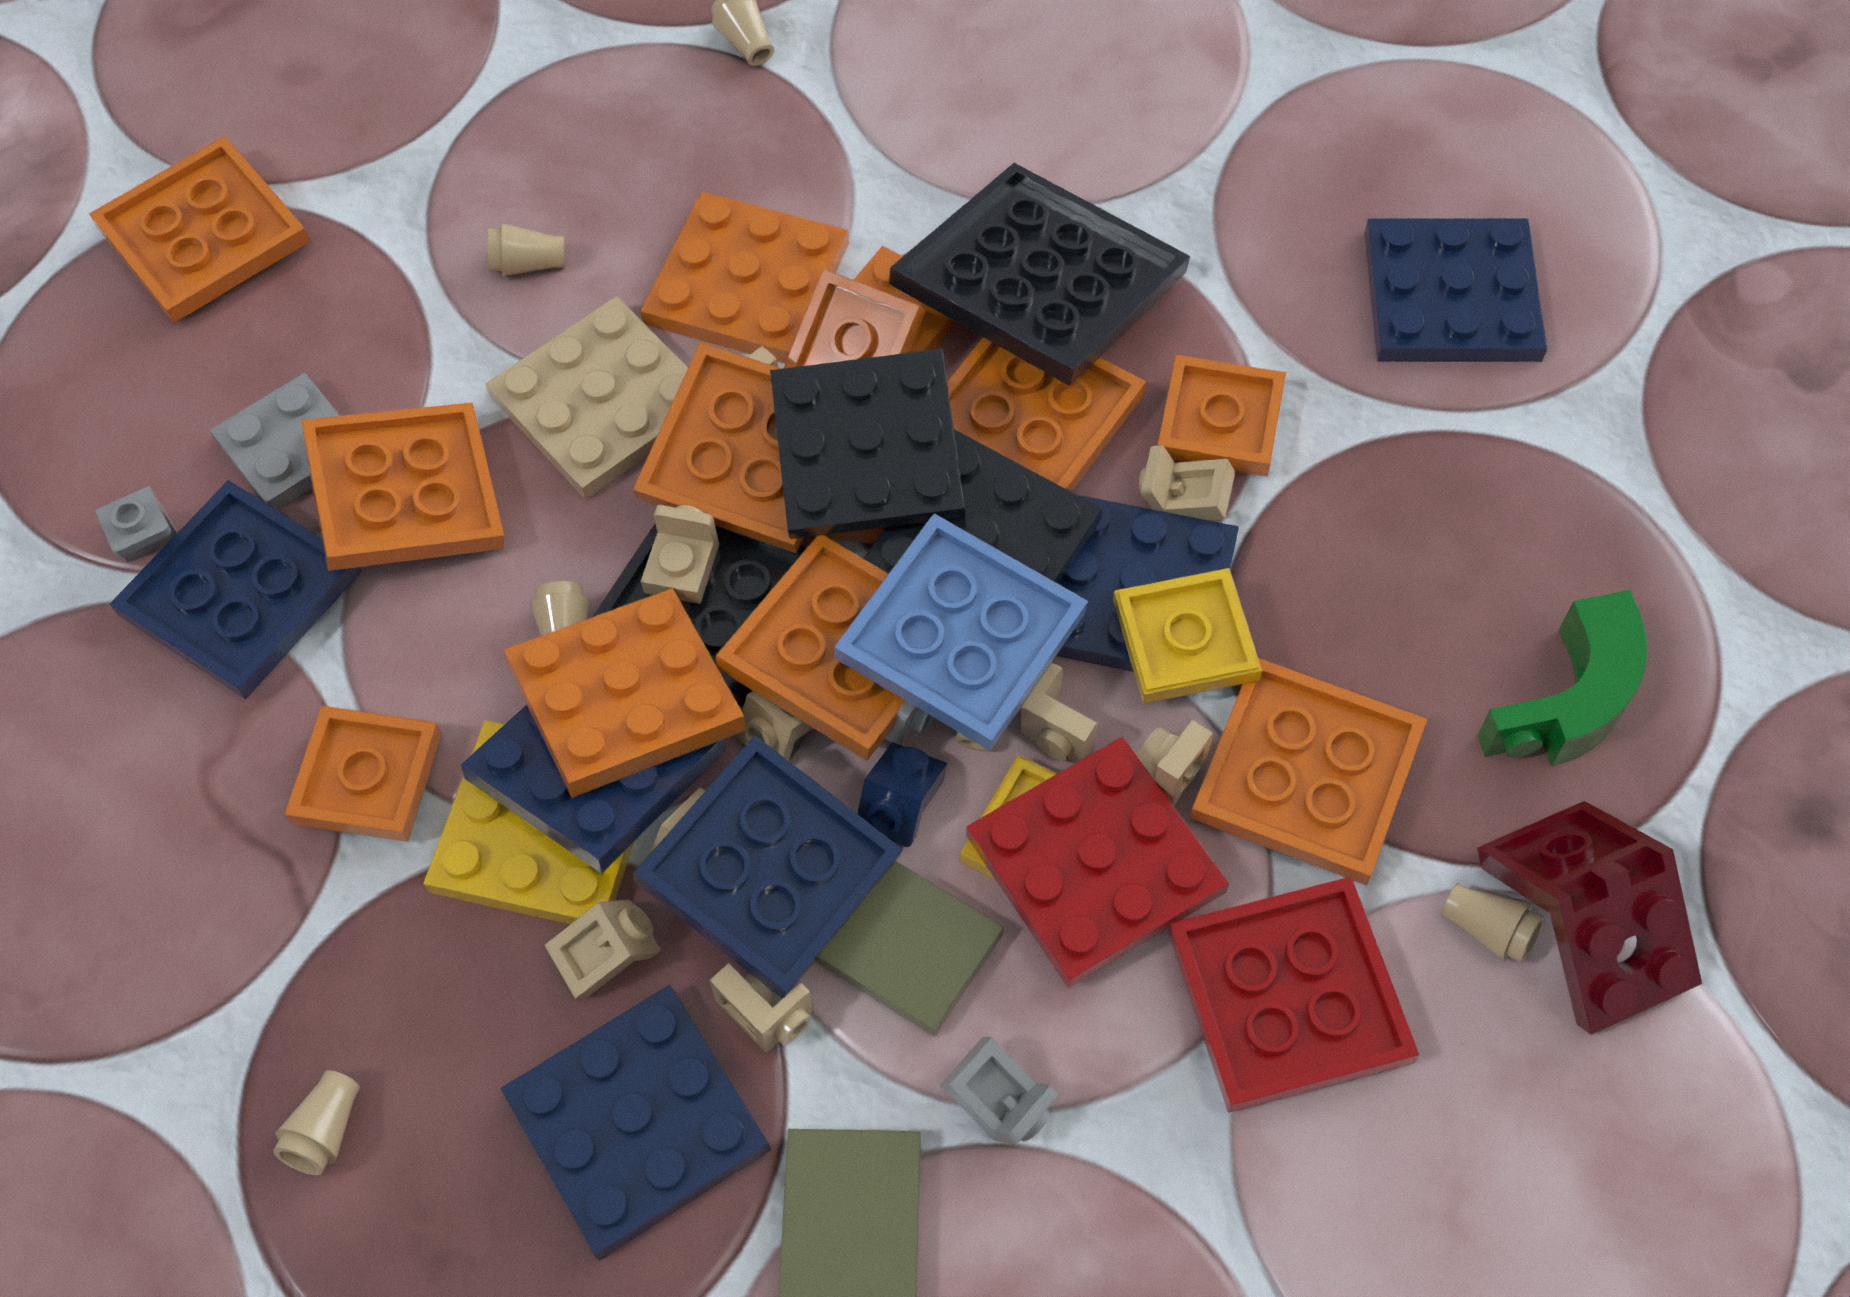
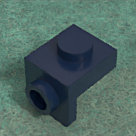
[857,742,948,847]

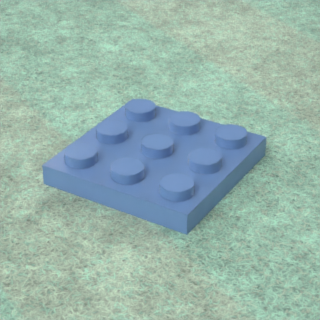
[834,514,1088,751]

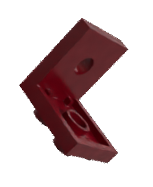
[1477,801,1702,1035]

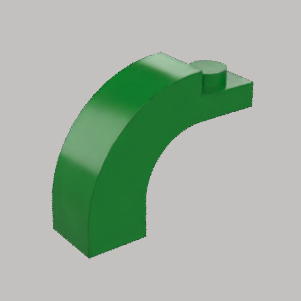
[1477,589,1647,766]

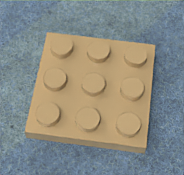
[485,296,688,500]

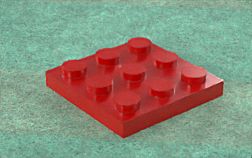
[966,736,1229,988]
[1168,876,1420,1113]

